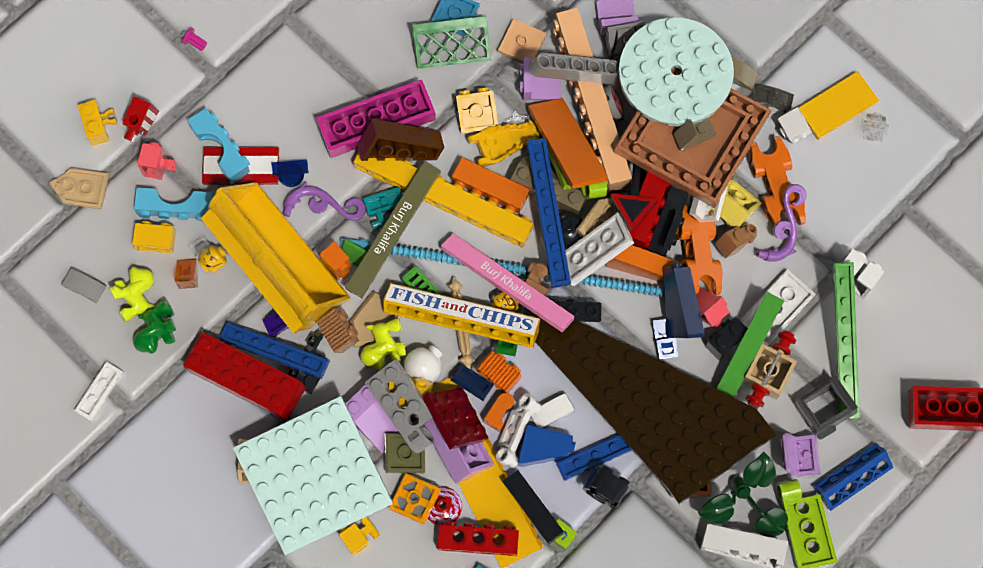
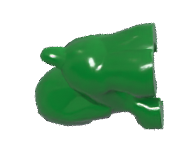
[133,300,176,354]

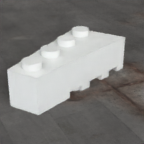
[700,522,789,568]

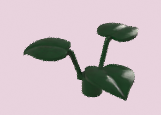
[698,452,788,537]

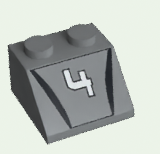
[605,21,645,61]

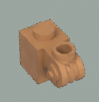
[714,224,757,259]
[523,262,551,296]

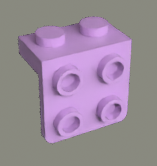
[596,0,639,35]
[520,57,561,100]
[781,433,821,477]

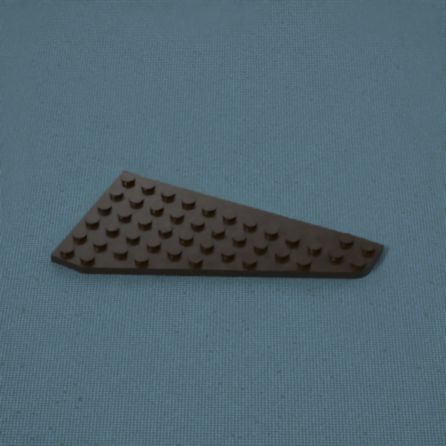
[535,320,776,505]

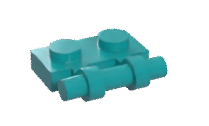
[363,187,402,229]

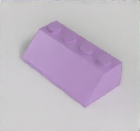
[423,418,494,484]

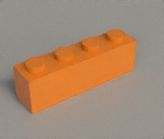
[452,157,530,214]

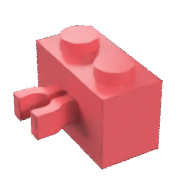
[137,142,177,180]
[696,287,730,328]

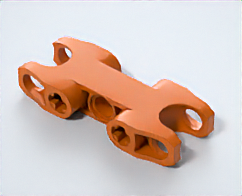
[749,135,806,228]
[676,204,723,296]

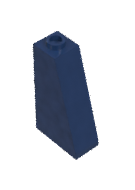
[663,263,705,339]

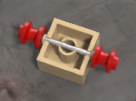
[743,330,797,409]

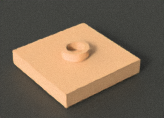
[498,19,547,63]

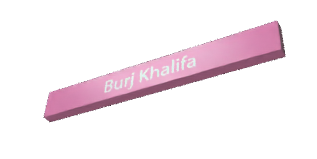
[441,233,574,332]

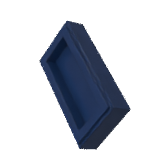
[450,364,494,401]

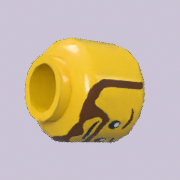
[490,291,519,312]

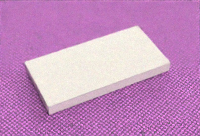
[565,212,634,287]
[740,269,816,346]

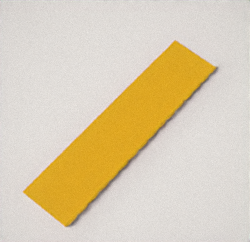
[432,376,543,568]

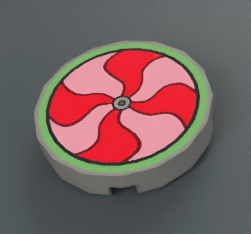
[604,84,625,121]

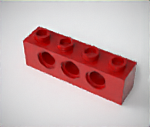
[437,522,519,557]

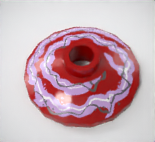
[428,487,462,526]

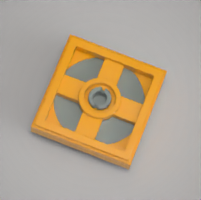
[388,473,441,525]

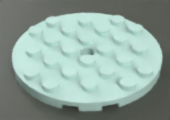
[619,17,734,126]

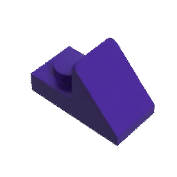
[263,312,289,337]

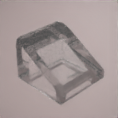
[498,57,523,83]

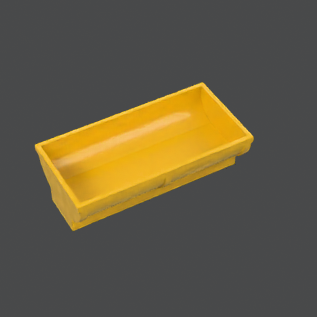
[201,182,351,334]

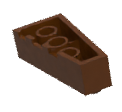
[357,118,445,161]

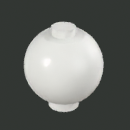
[403,345,443,383]

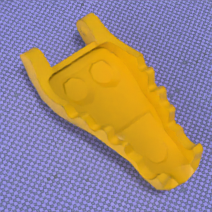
[467,121,540,167]

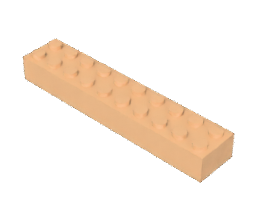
[552,8,632,196]

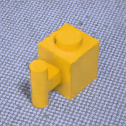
[339,517,380,556]

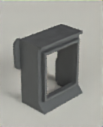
[796,375,858,440]

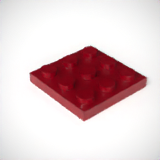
[423,387,489,450]

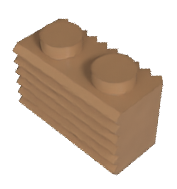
[316,308,359,353]

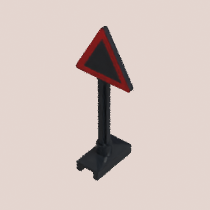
[611,163,657,231]

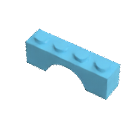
[187,108,250,184]
[134,188,214,222]

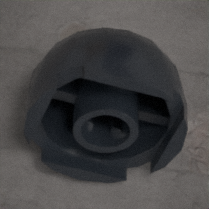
[559,211,583,250]

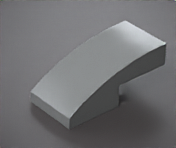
[61,268,107,303]

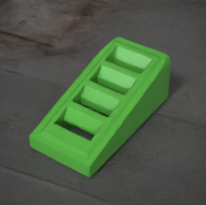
[402,266,442,295]

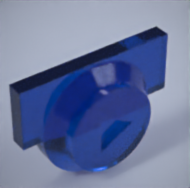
[271,159,309,187]

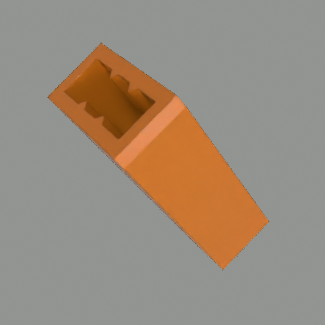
[606,245,679,283]

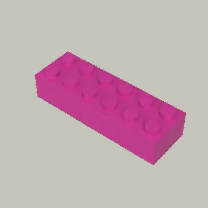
[316,79,436,158]

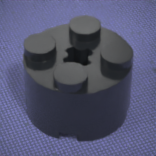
[582,466,630,509]

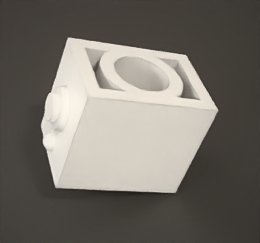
[778,107,813,144]

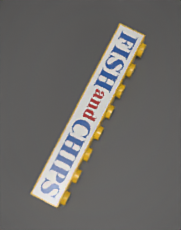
[384,283,540,348]

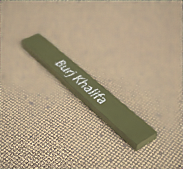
[345,161,441,299]

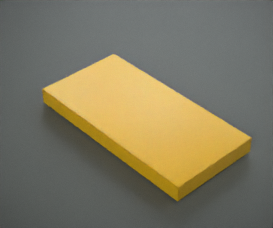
[799,71,879,140]

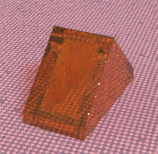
[174,258,198,289]

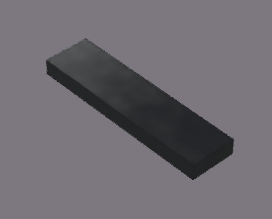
[502,470,564,545]

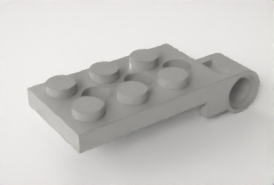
[365,359,434,454]

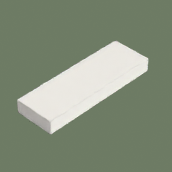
[74,362,124,422]

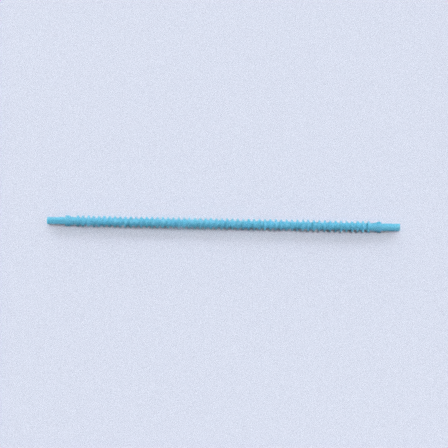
[341,238,665,298]

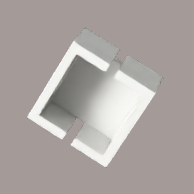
[843,249,884,299]

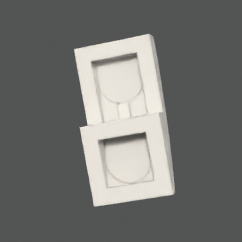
[531,393,575,428]

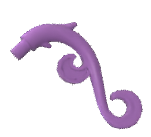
[283,182,366,221]
[756,184,807,262]

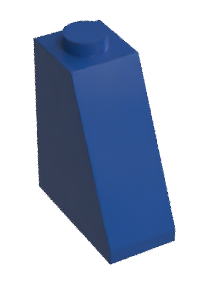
[518,425,576,467]

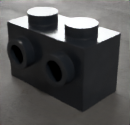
[706,316,748,360]

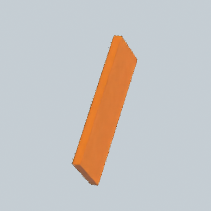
[528,98,608,189]

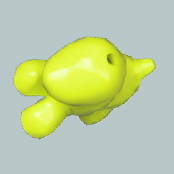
[109,267,155,322]
[360,319,407,371]

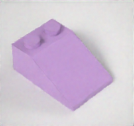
[345,384,400,454]

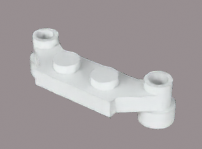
[496,394,541,468]

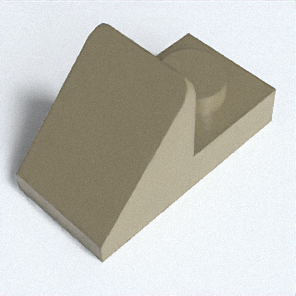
[674,118,717,151]

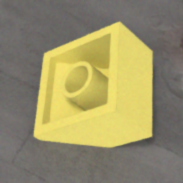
[711,179,762,228]

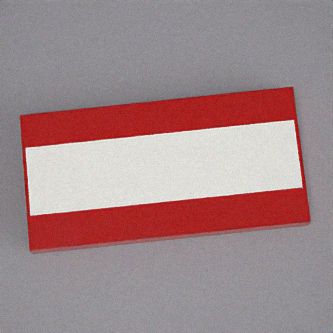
[202,147,279,185]

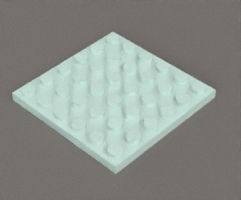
[233,396,393,555]

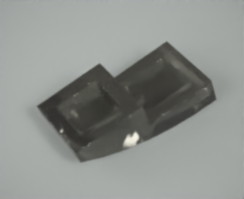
[752,84,794,113]

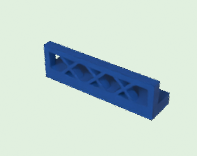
[813,443,894,511]

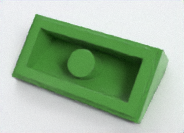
[342,240,368,267]

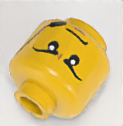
[198,245,228,273]

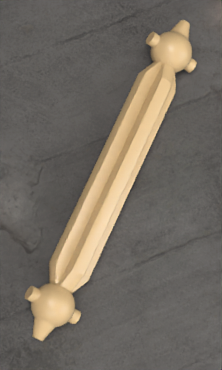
[448,277,475,369]

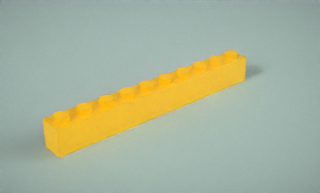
[354,153,534,248]

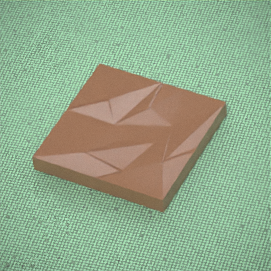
[614,67,771,208]

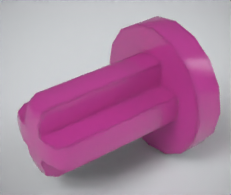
[181,27,207,51]

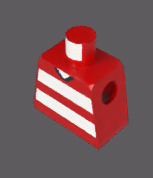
[123,96,159,143]

